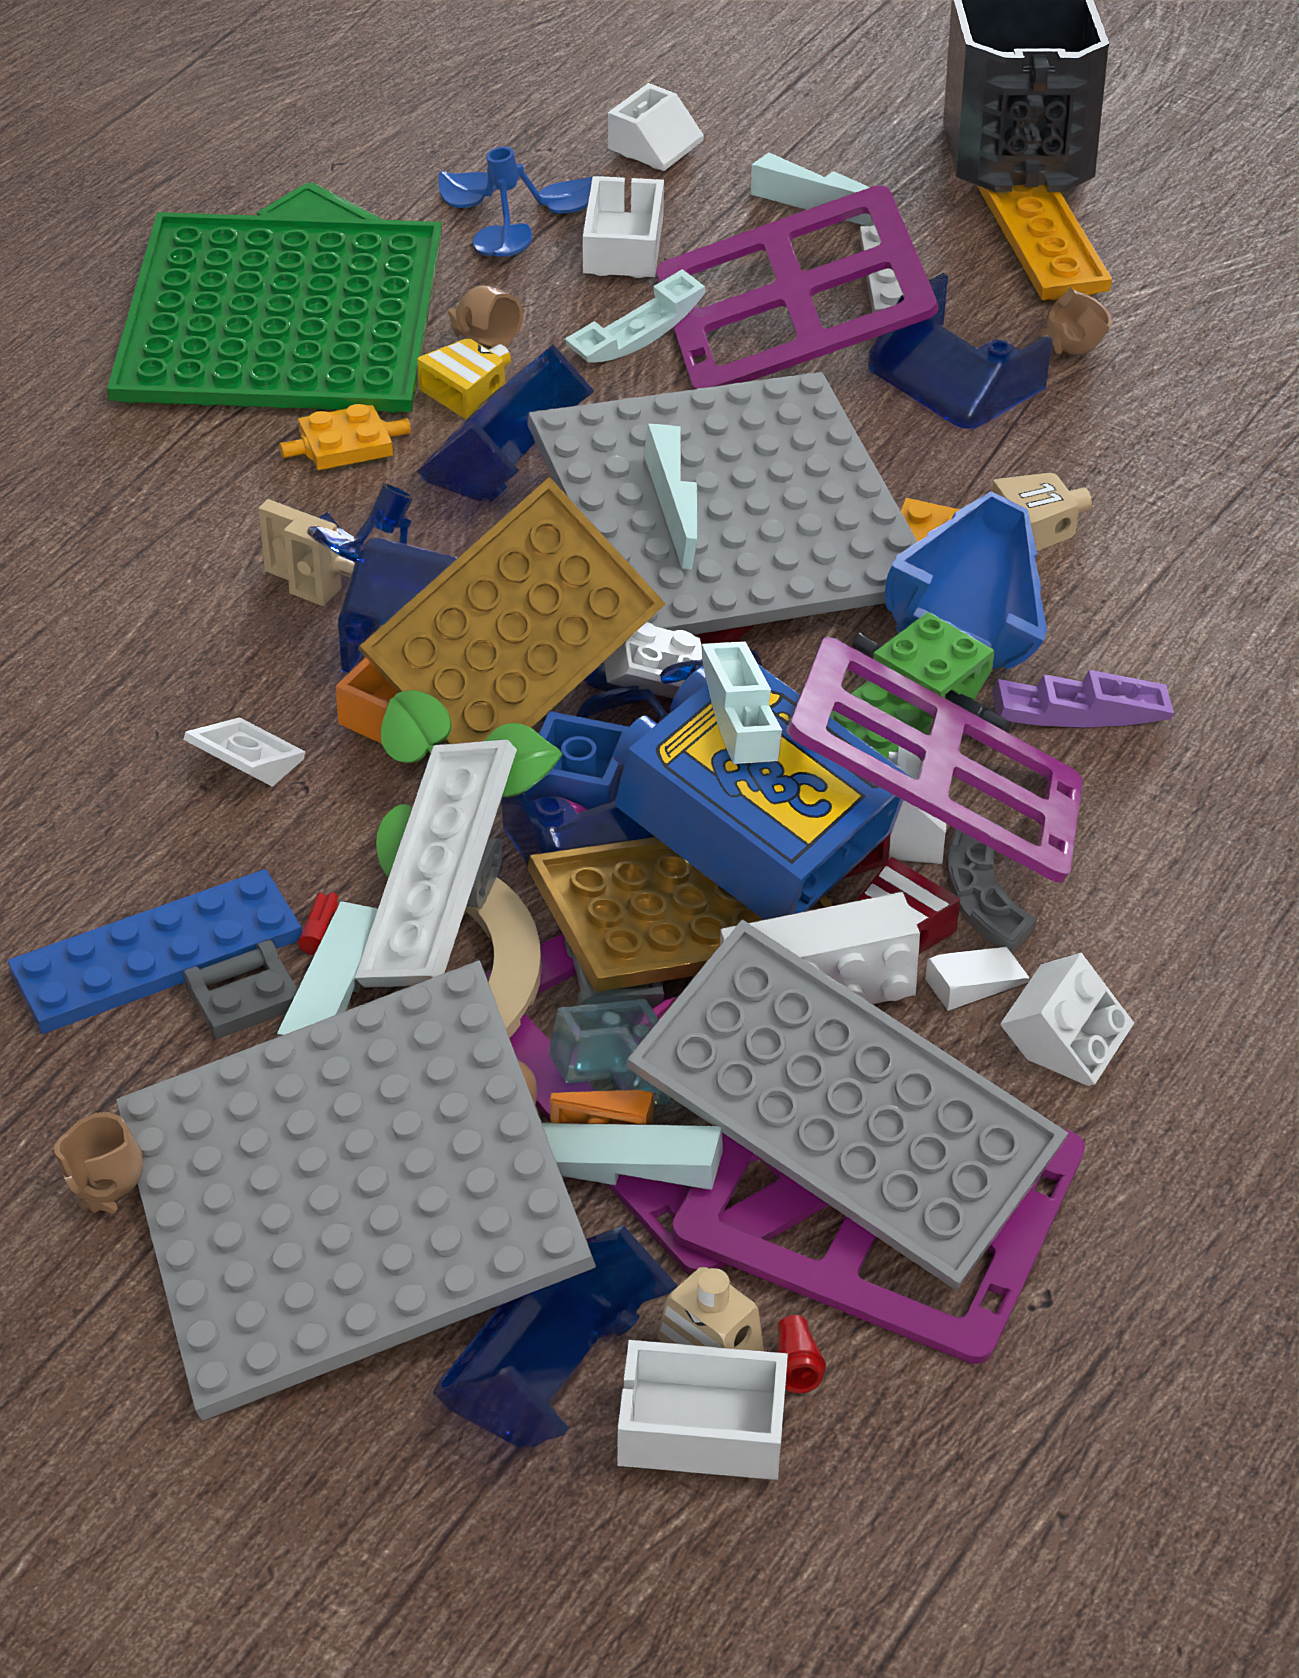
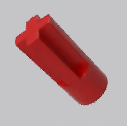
[298,892,339,955]

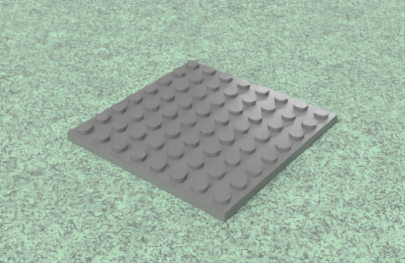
[528,372,918,635]
[116,960,596,1421]

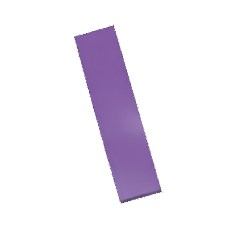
[992,670,1174,728]

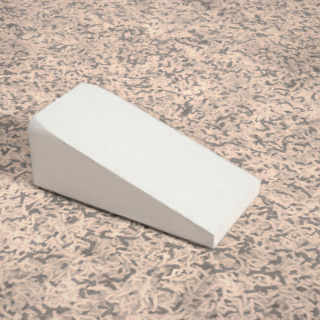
[925,947,1029,1011]

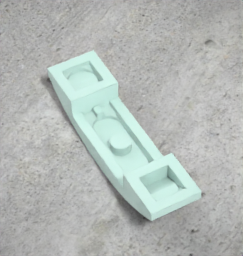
[565,269,706,362]

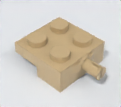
[259,499,363,606]

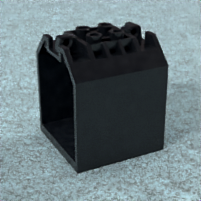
[943,0,1109,192]

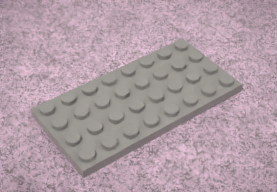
[627,920,1068,1291]

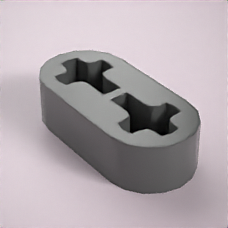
[466,837,502,908]

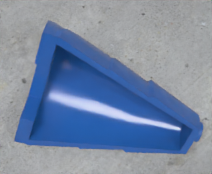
[885,491,1047,670]

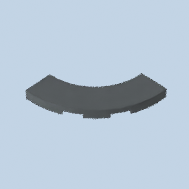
[947,813,1037,955]

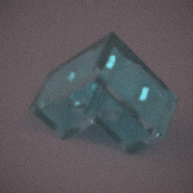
[548,999,673,1106]

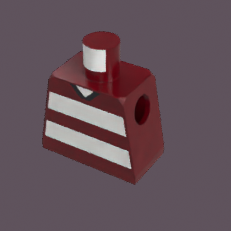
[857,857,961,955]

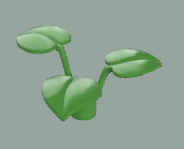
[376,690,562,878]

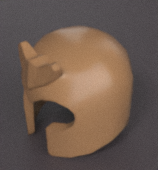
[447,285,524,349]
[1039,287,1113,355]
[54,1112,143,1214]

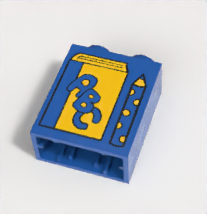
[613,663,912,920]

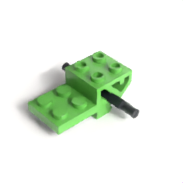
[830,612,1012,759]

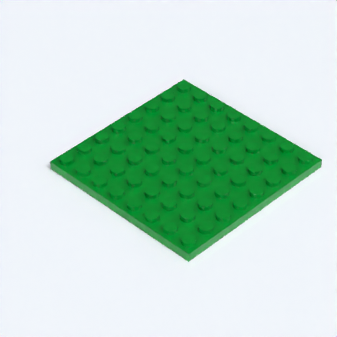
[107,212,443,413]

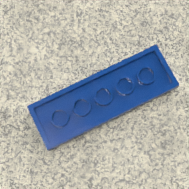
[7,869,302,1034]

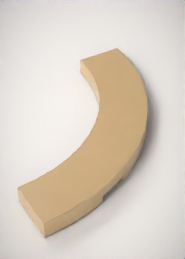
[465,877,542,1038]

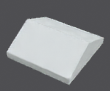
[183,717,305,787]

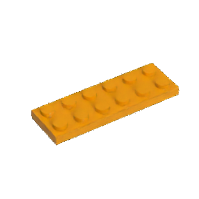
[977,185,1112,300]

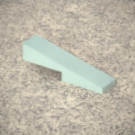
[751,153,874,226]
[644,423,697,569]
[277,901,378,1037]
[542,1123,723,1190]

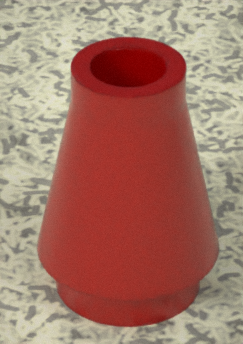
[776,1315,826,1393]

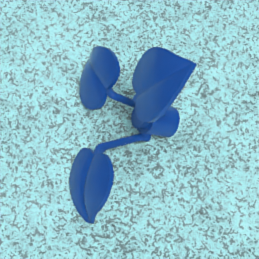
[439,147,600,256]

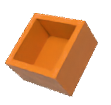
[335,658,398,744]

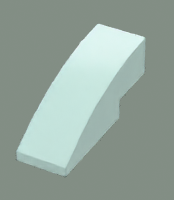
[701,642,782,764]

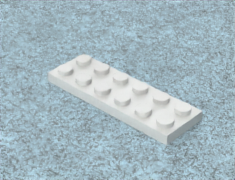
[355,740,517,987]

